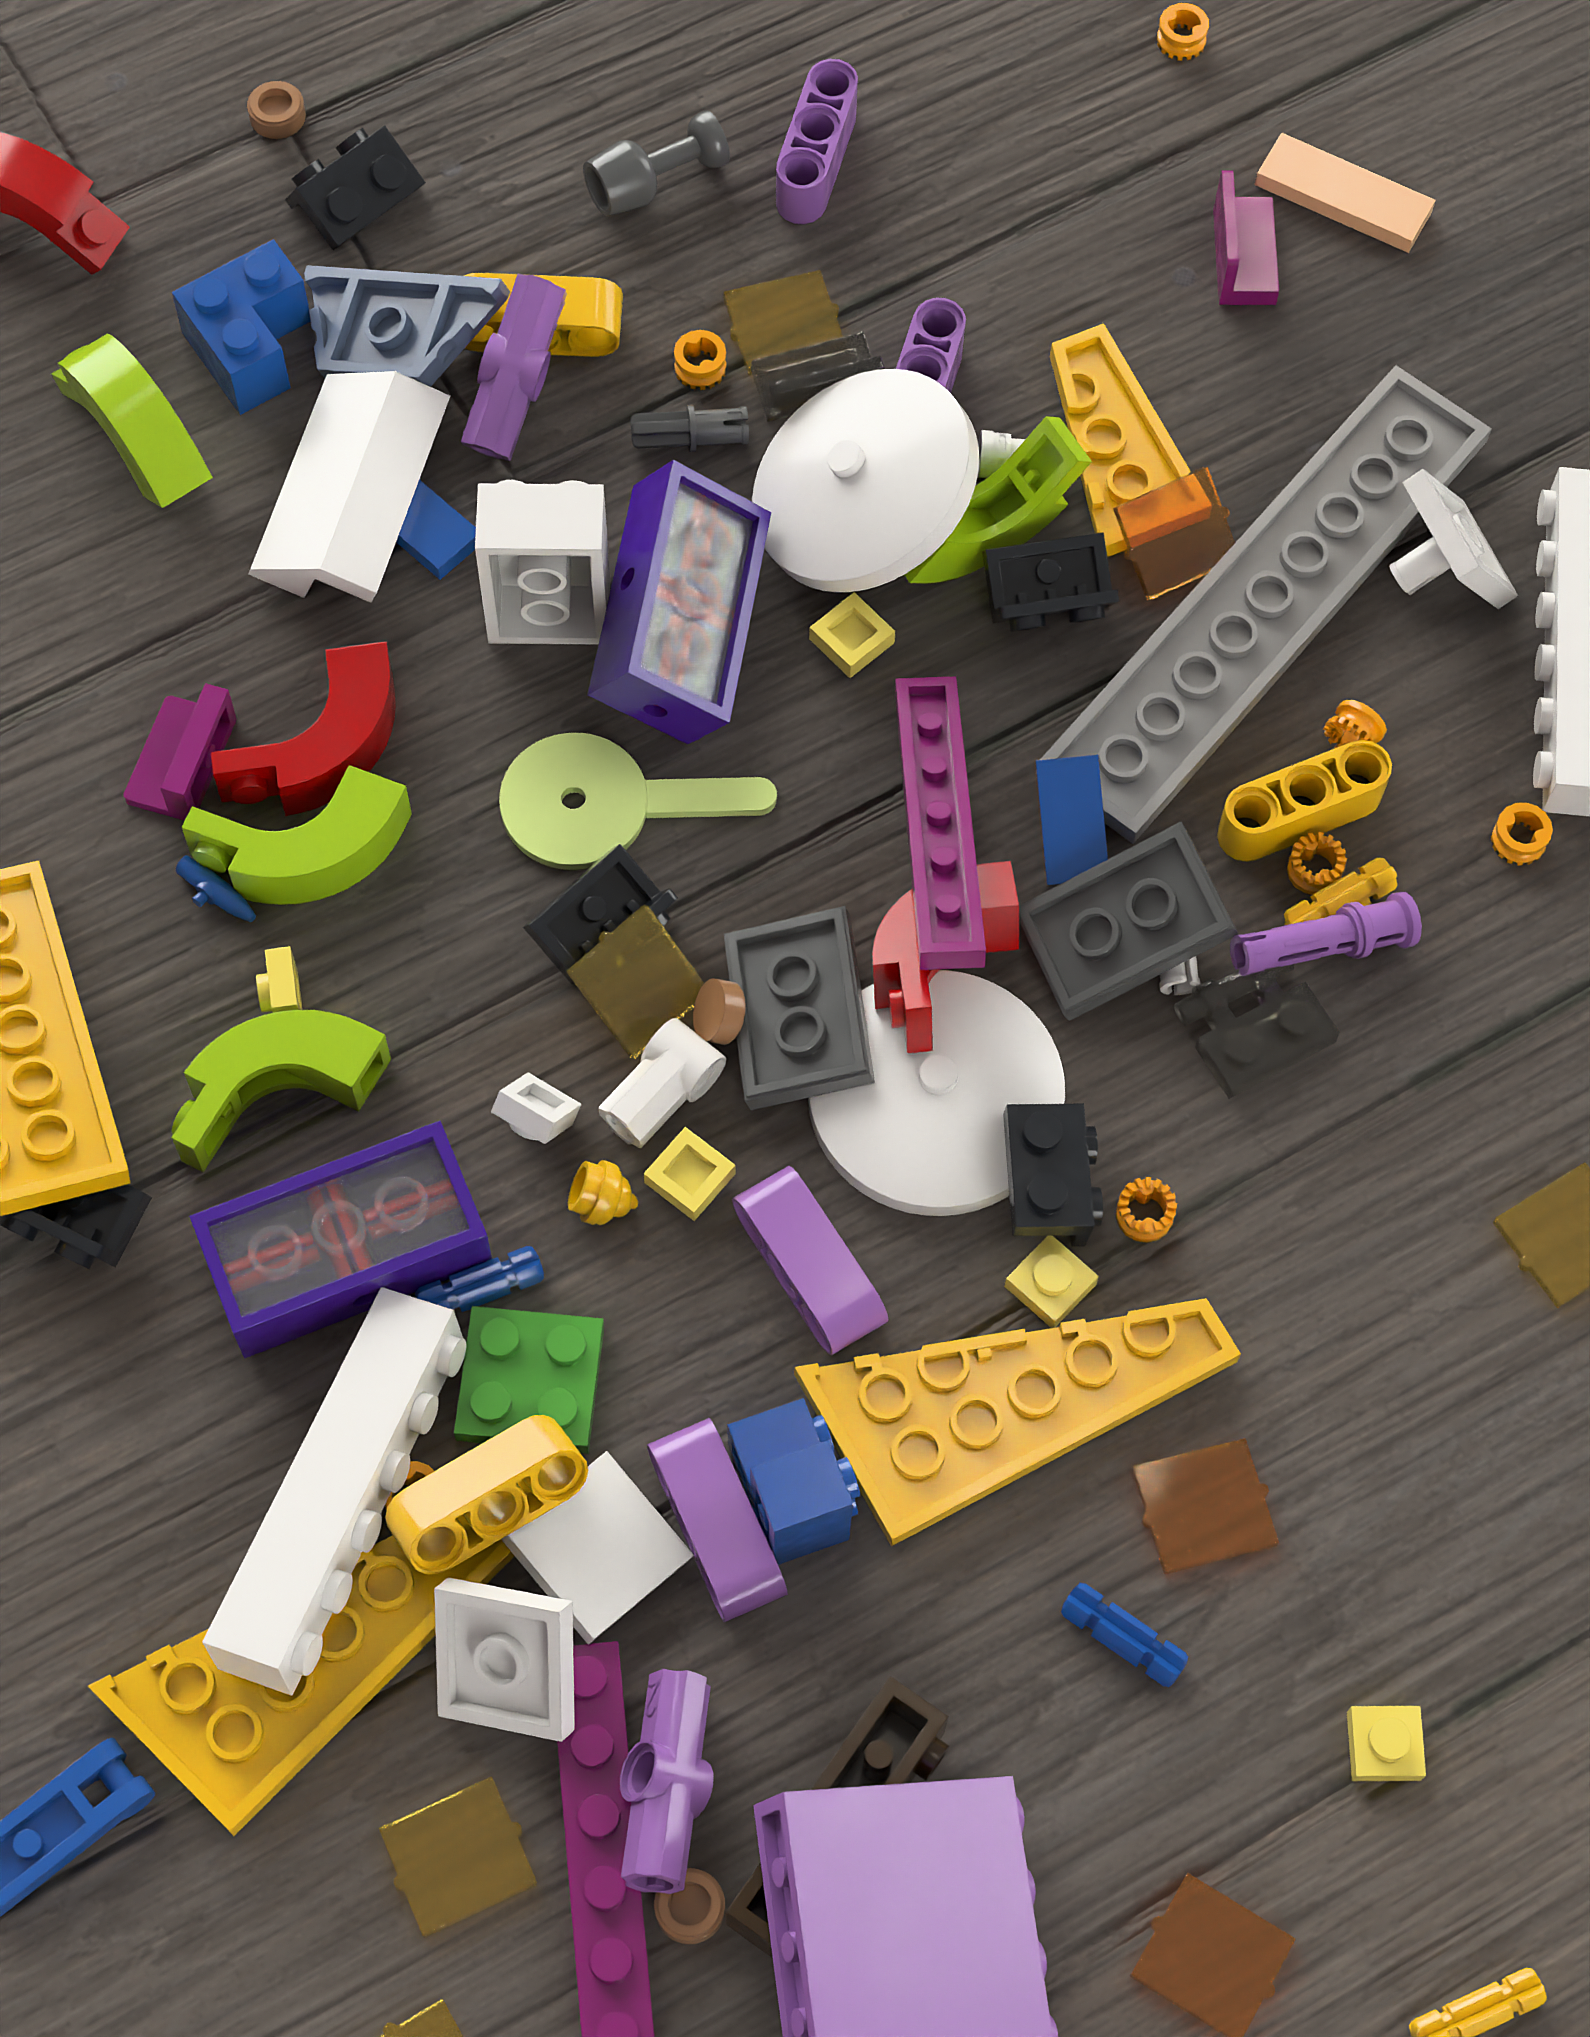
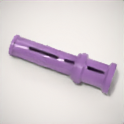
[1230,892,1422,976]

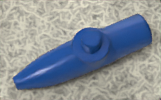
[176,855,256,922]

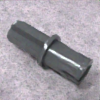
[630,405,749,452]

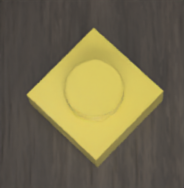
[809,592,895,678]
[256,946,302,1013]
[644,1127,736,1221]
[1004,1236,1099,1328]
[1347,1706,1426,1781]

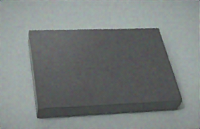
[1019,822,1238,1021]
[724,906,875,1110]

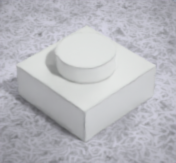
[491,1073,581,1144]

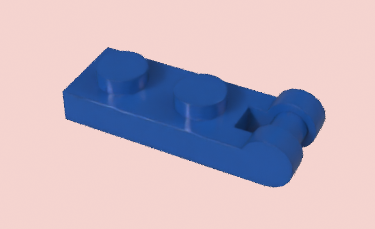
[0,1738,155,1917]

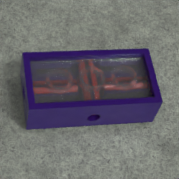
[588,460,772,744]
[189,1121,492,1359]

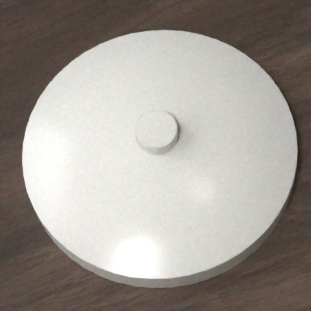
[752,369,979,592]
[808,970,1065,1216]

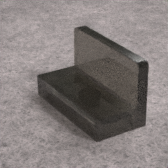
[751,332,885,422]

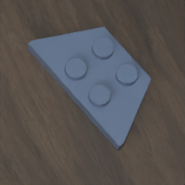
[304,265,510,387]

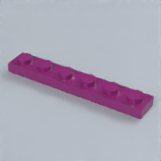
[895,676,986,970]
[557,1641,655,2037]

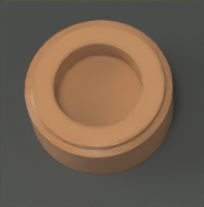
[247,81,306,139]
[693,978,746,1045]
[654,1868,725,1944]

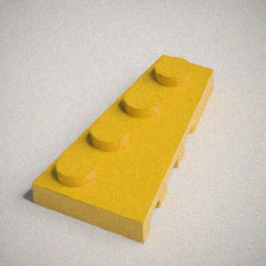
[1050,323,1210,557]

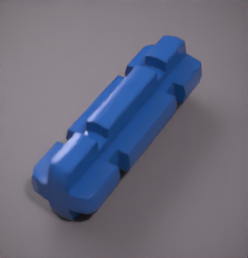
[415,1246,544,1312]
[1061,1583,1188,1687]

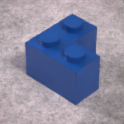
[172,239,311,415]
[727,1398,860,1565]

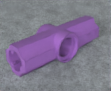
[461,273,567,461]
[620,1669,713,1894]

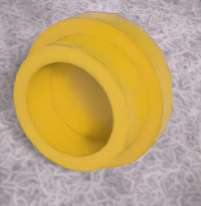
[568,1160,638,1225]

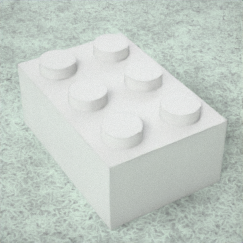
[475,480,611,644]

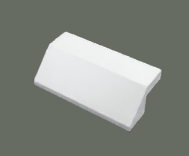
[248,371,450,603]

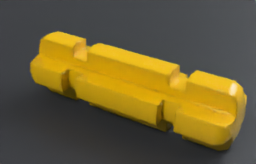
[1284,858,1398,925]
[1409,1968,1547,2037]

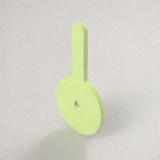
[499,733,777,870]

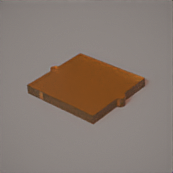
[1113,467,1235,600]
[1132,1438,1279,1575]
[1130,1873,1296,2037]

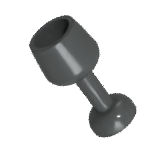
[583,110,730,216]

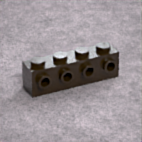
[726,1676,950,1958]

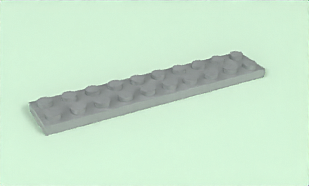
[1036,365,1492,844]

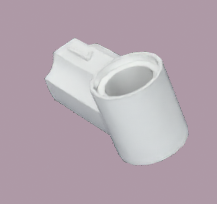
[599,1018,727,1149]

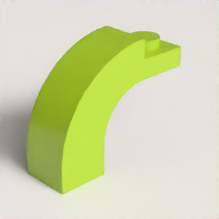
[51,334,213,508]
[904,416,1092,583]
[181,765,412,905]
[171,1010,391,1173]

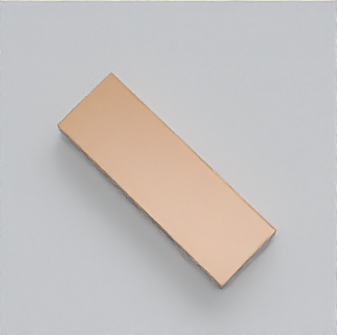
[1255,133,1436,253]

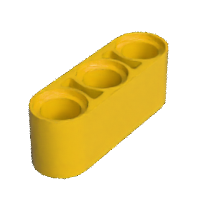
[464,273,623,357]
[1217,740,1392,862]
[385,1415,588,1574]

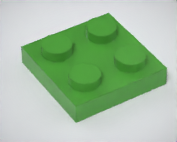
[454,1306,604,1454]

